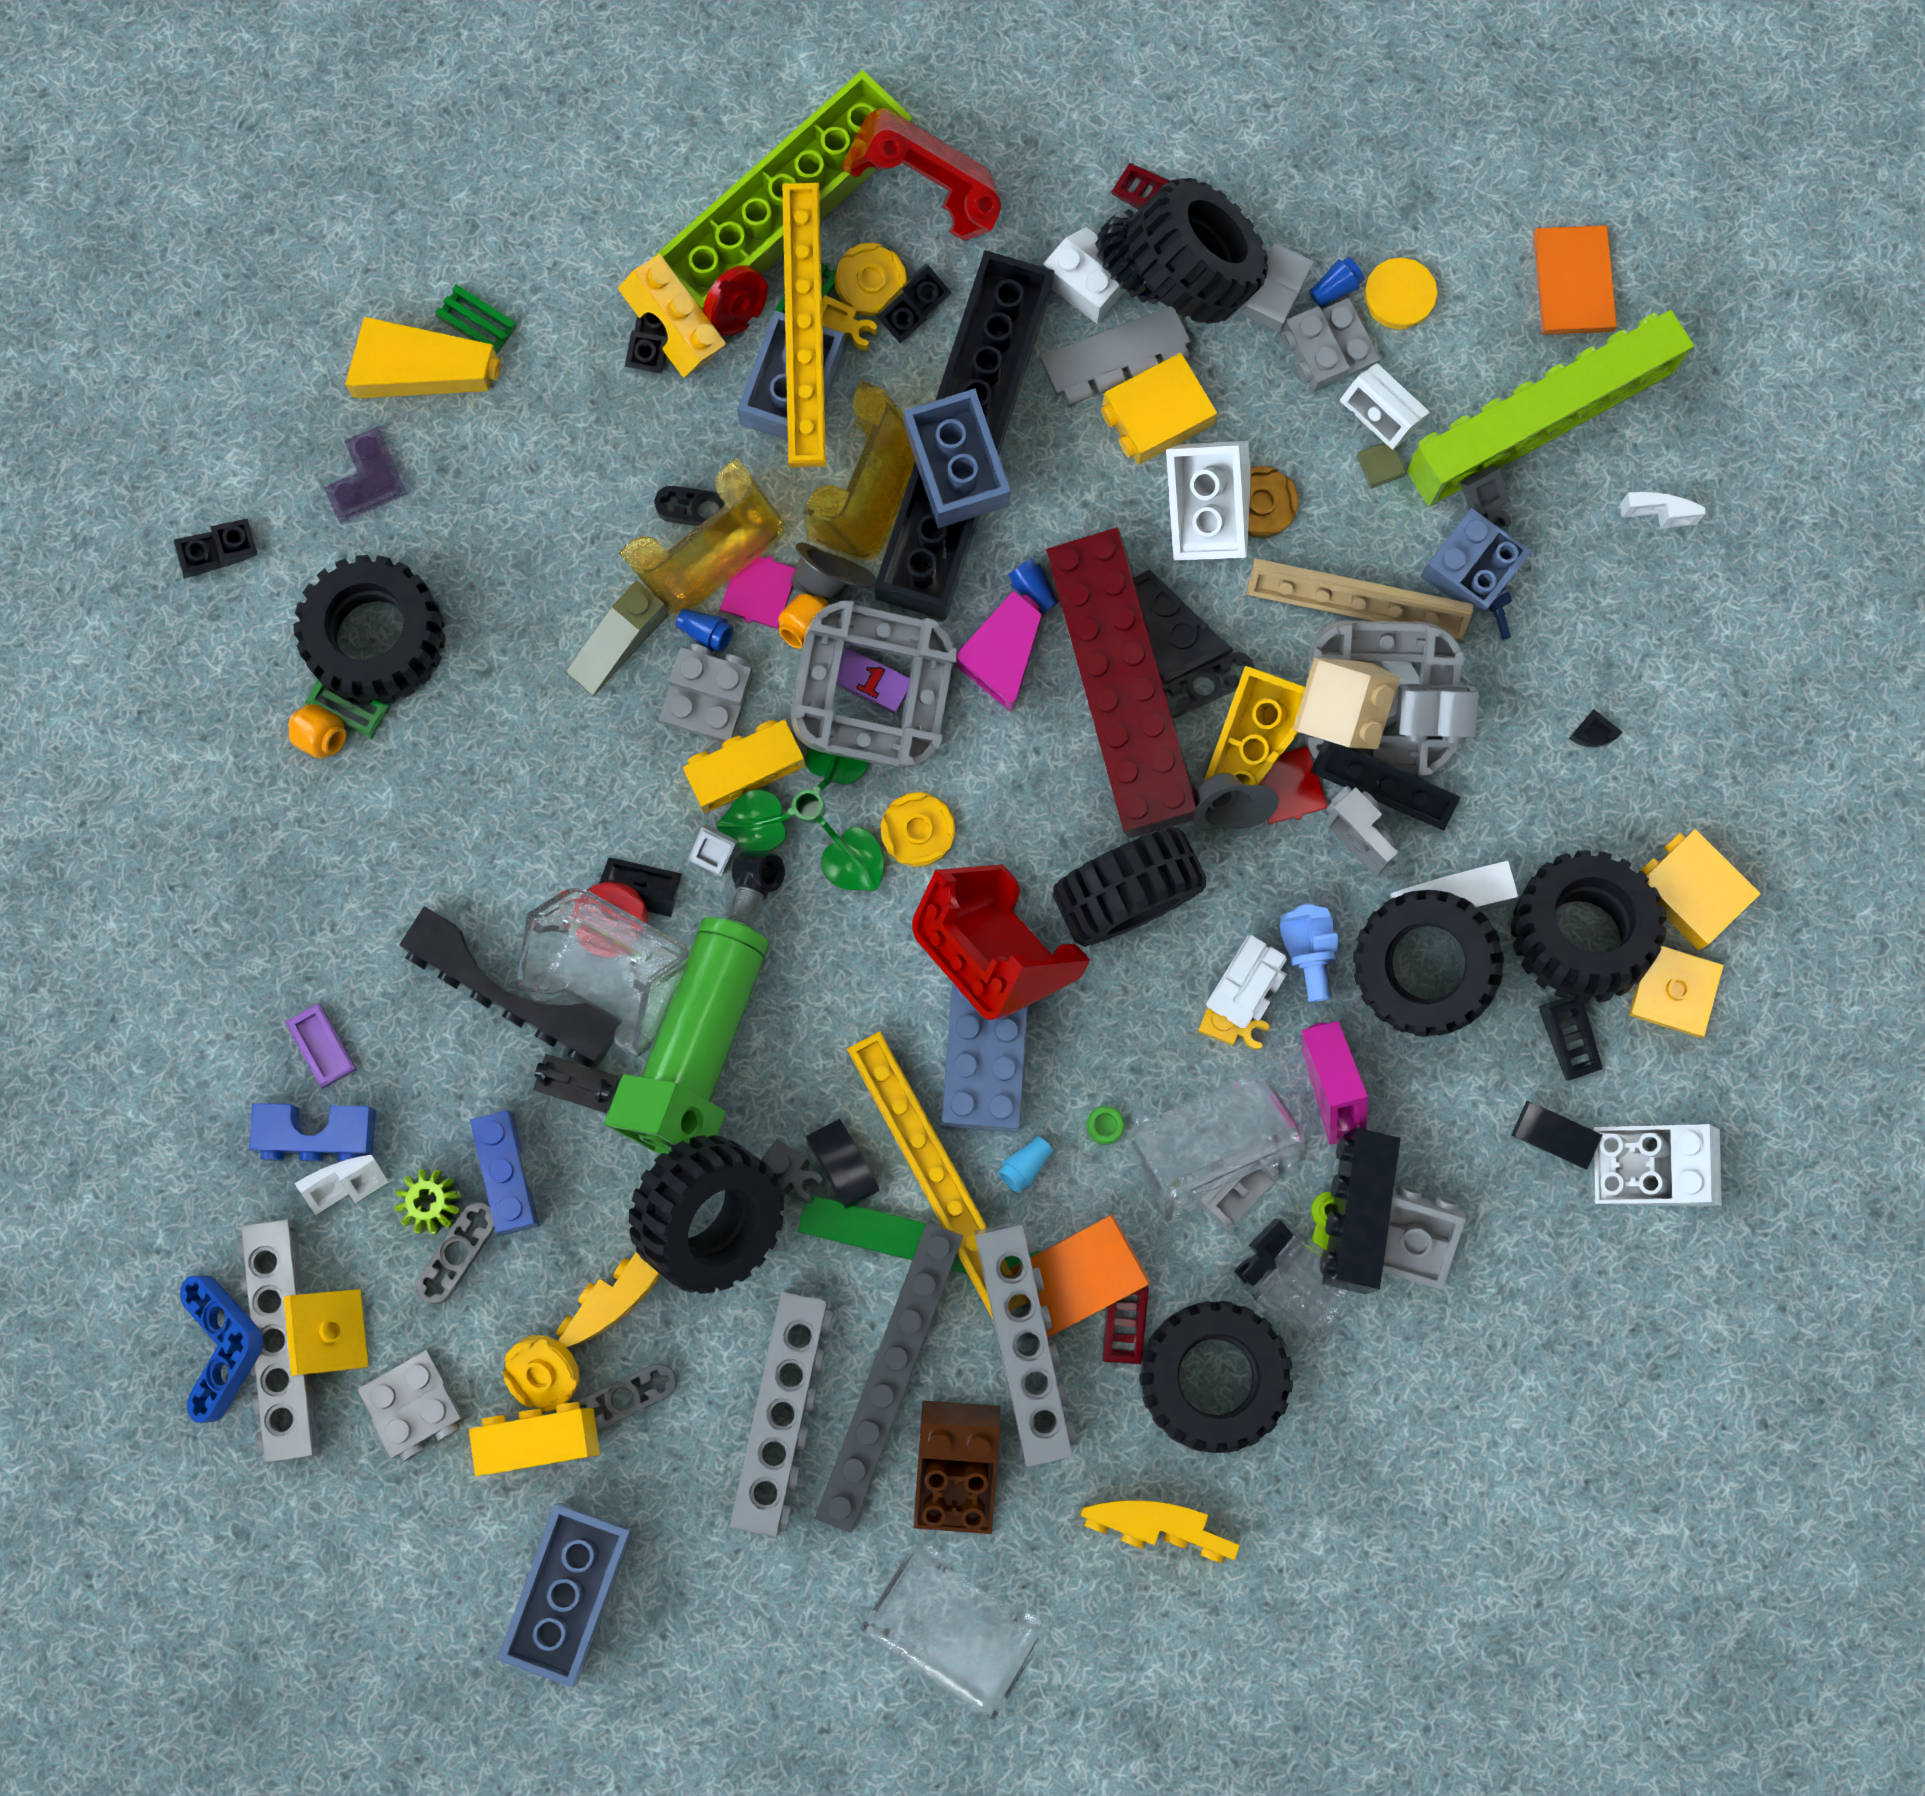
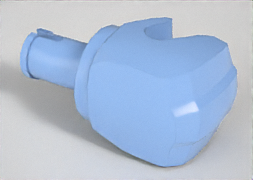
[1280,903,1338,1003]

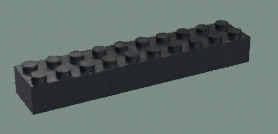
[874,250,1055,620]

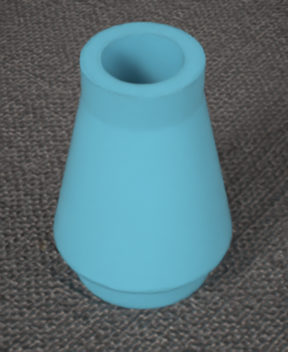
[997,1136,1053,1193]

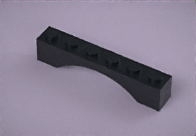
[399,906,623,1067]

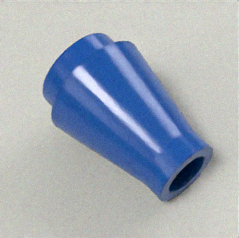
[1309,257,1365,308]
[1008,558,1059,615]
[675,608,734,652]

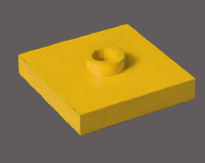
[1628,946,1724,1038]
[283,1289,369,1376]

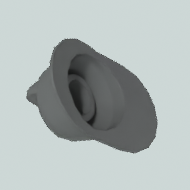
[791,542,877,599]
[1193,773,1279,830]

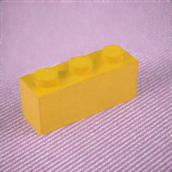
[682,719,806,814]
[469,1402,600,1476]

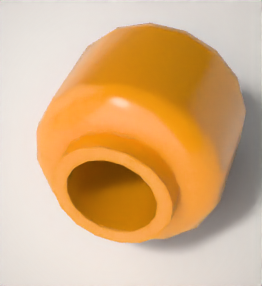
[778,593,829,649]
[288,704,346,759]

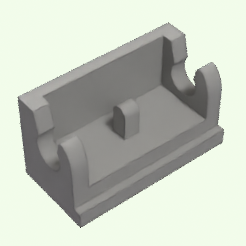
[1197,1144,1280,1232]

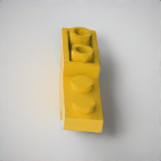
[555,1252,662,1349]
[1078,1500,1240,1564]

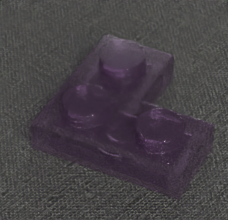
[324,426,408,523]

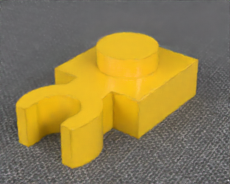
[822,295,878,351]
[1197,1008,1270,1050]

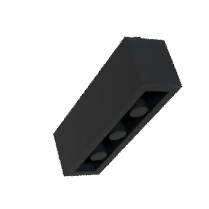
[1320,1128,1401,1295]

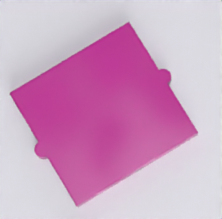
[720,551,796,629]

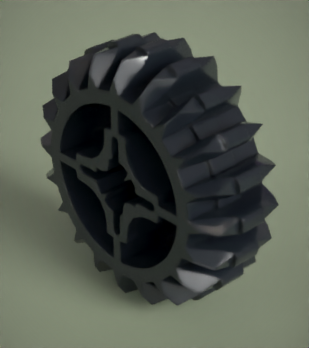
[1095,209,1161,305]

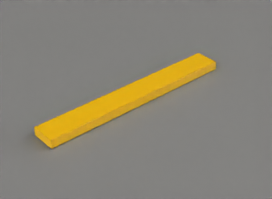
[782,183,826,468]
[847,1031,1028,1320]

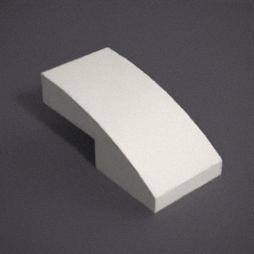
[1620,492,1705,528]
[295,1155,388,1215]

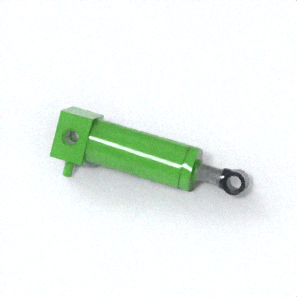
[603,852,785,1154]

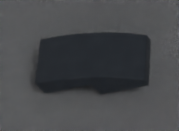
[876,263,952,343]
[625,312,668,374]
[174,519,257,579]
[1511,1101,1602,1170]
[806,1119,879,1209]

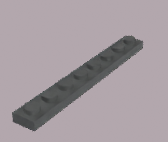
[815,1222,964,1533]

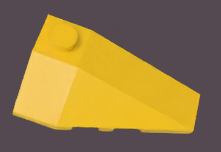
[1204,666,1305,785]

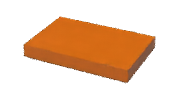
[1533,225,1617,335]
[1010,1213,1150,1338]

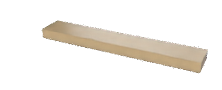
[1246,558,1473,640]

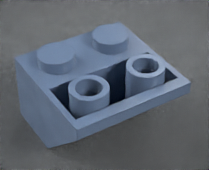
[1421,508,1531,610]

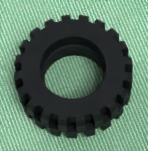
[1127,178,1268,324]
[293,555,446,706]
[1053,827,1207,947]
[1511,850,1667,1003]
[1353,890,1504,1037]
[628,1135,784,1294]
[1139,1301,1293,1453]

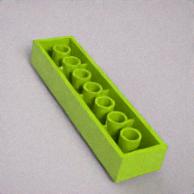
[651,69,913,311]
[1406,310,1695,507]

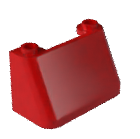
[840,108,1001,241]
[912,864,1090,1020]

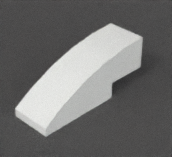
[1390,861,1518,910]

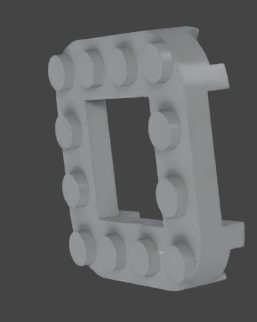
[791,600,956,768]
[1305,620,1464,776]

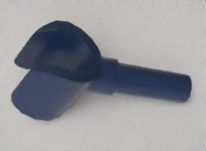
[1488,586,1512,640]

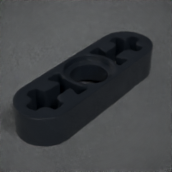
[654,486,761,533]
[1164,652,1254,718]

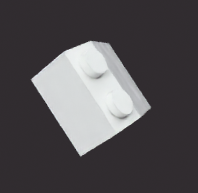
[1166,441,1251,561]

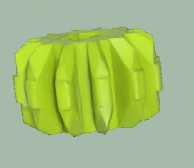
[394,1169,462,1235]

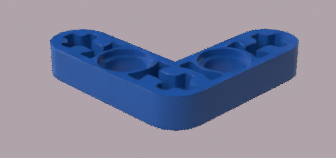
[180,1275,263,1423]

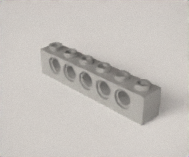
[237,1219,320,1463]
[974,1221,1077,1467]
[729,1292,834,1537]

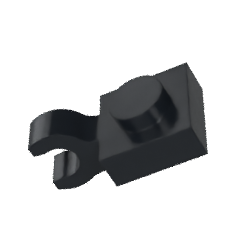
[1234,1219,1305,1286]

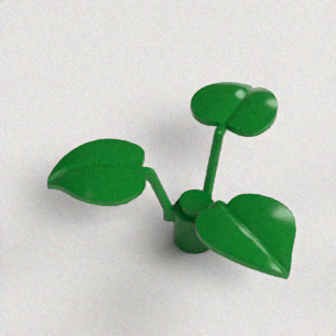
[716,717,884,891]

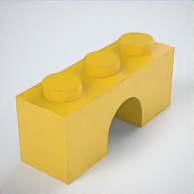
[617,254,726,378]

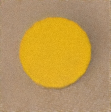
[834,242,907,317]
[1364,257,1438,330]
[880,792,955,867]
[503,1335,580,1412]

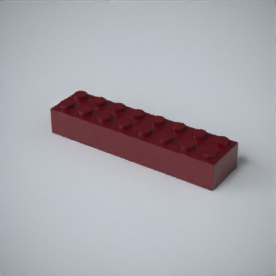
[1046,527,1197,838]

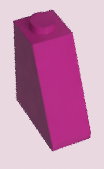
[954,591,1042,712]
[1302,1021,1368,1145]

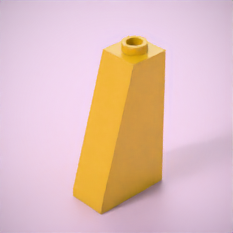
[345,317,501,398]

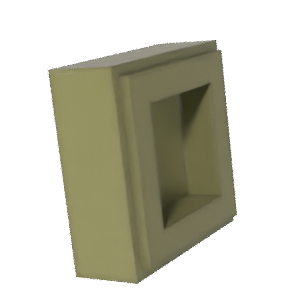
[1357,443,1406,489]

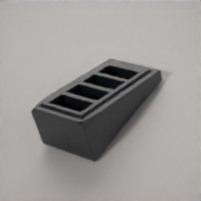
[1538,995,1603,1081]

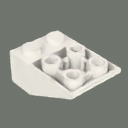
[1594,1124,1722,1206]

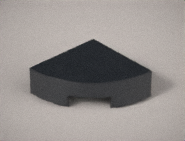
[1569,709,1623,747]

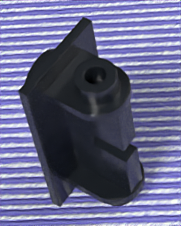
[533,1054,618,1113]

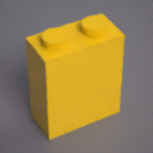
[1101,352,1217,465]
[1640,829,1761,951]

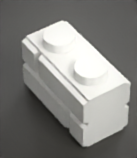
[1340,363,1430,450]
[1206,935,1287,1028]

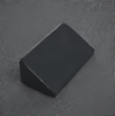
[599,857,682,917]

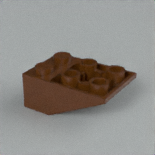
[913,1400,1001,1534]

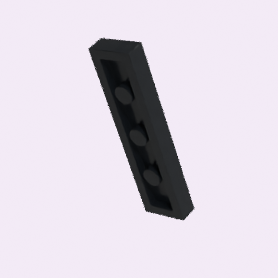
[1310,740,1461,831]

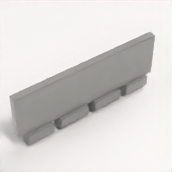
[1040,306,1191,405]

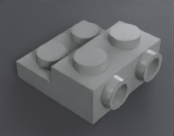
[1281,298,1380,392]
[658,644,753,742]
[1324,786,1398,877]
[1382,1185,1466,1290]
[357,1350,465,1462]

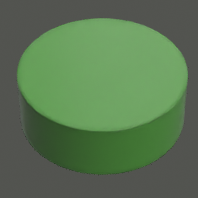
[1086,1106,1125,1145]

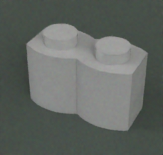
[1241,243,1314,332]
[1396,684,1479,743]

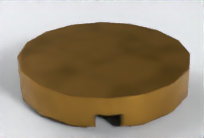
[1248,466,1298,538]

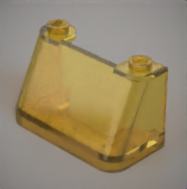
[804,380,915,562]
[618,457,784,615]

